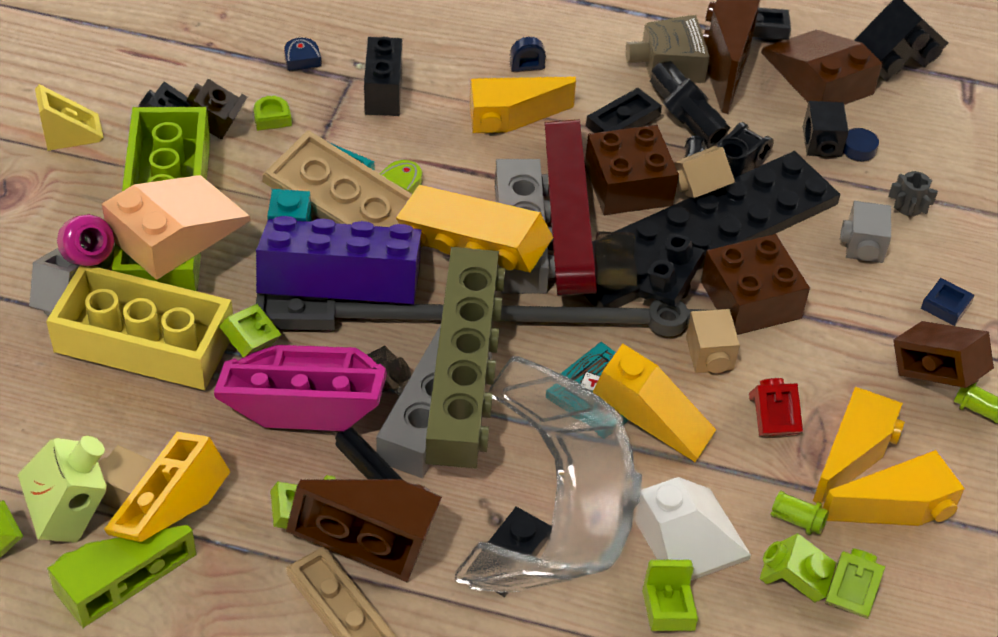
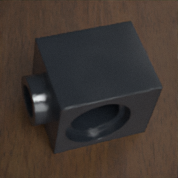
[802,101,849,157]

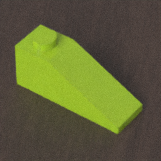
[47,525,197,628]

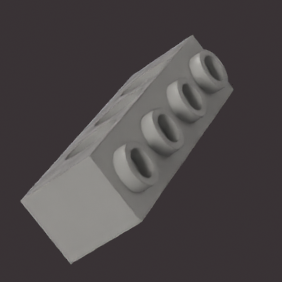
[495,159,555,294]
[376,325,492,478]

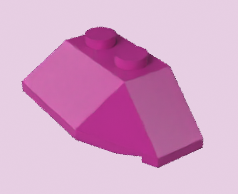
[214,345,387,431]

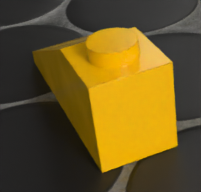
[470,77,576,133]
[591,343,716,462]
[813,386,905,503]
[104,431,231,542]
[823,450,965,526]

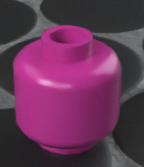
[57,214,115,267]

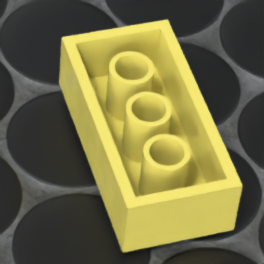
[46,265,233,391]

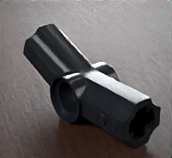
[650,61,731,148]

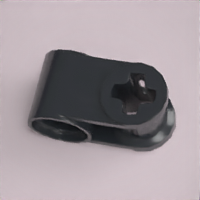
[717,122,774,178]

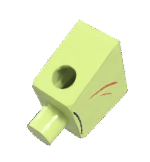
[18,436,106,542]

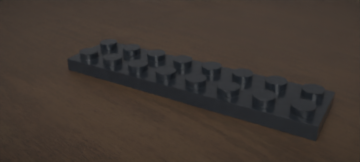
[583,151,841,308]

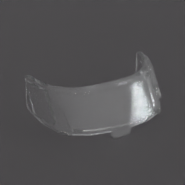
[455,356,642,592]

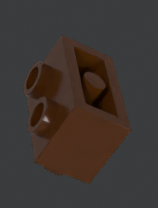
[893,321,994,388]

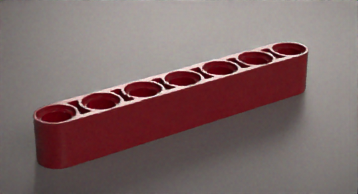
[544,119,597,296]

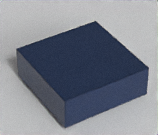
[921,278,975,326]

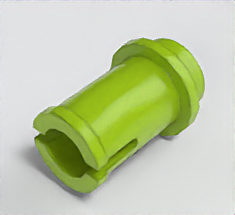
[954,383,998,424]
[771,491,829,535]

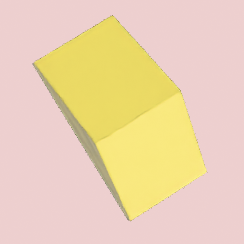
[35,84,104,151]

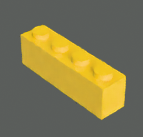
[396,185,553,273]

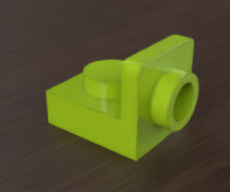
[219,304,282,358]
[825,549,885,618]

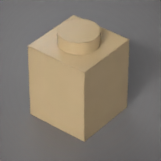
[674,146,735,198]
[686,309,740,373]
[99,445,154,510]

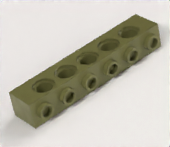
[425,247,505,469]

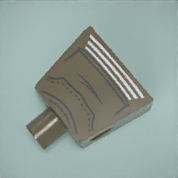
[626,15,710,83]

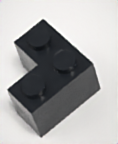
[854,0,949,81]

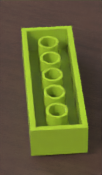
[112,107,210,292]

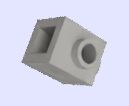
[840,201,891,263]

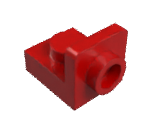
[749,378,803,437]

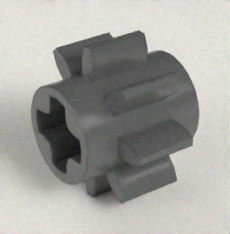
[888,171,938,216]

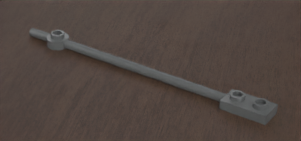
[256,293,706,337]

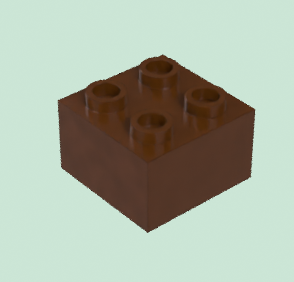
[585,125,679,215]
[700,234,810,335]

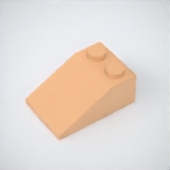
[102,175,250,280]

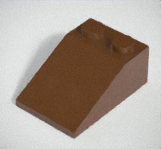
[703,0,761,114]
[761,29,883,105]
[286,479,442,582]

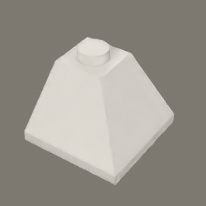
[634,477,751,581]

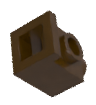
[186,79,248,140]

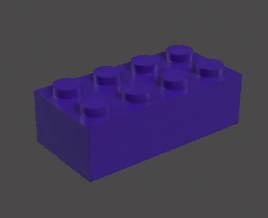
[256,216,422,304]

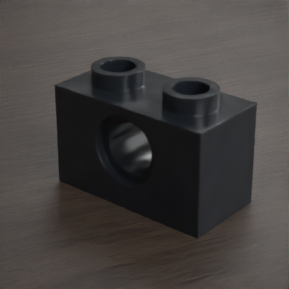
[364,37,403,116]

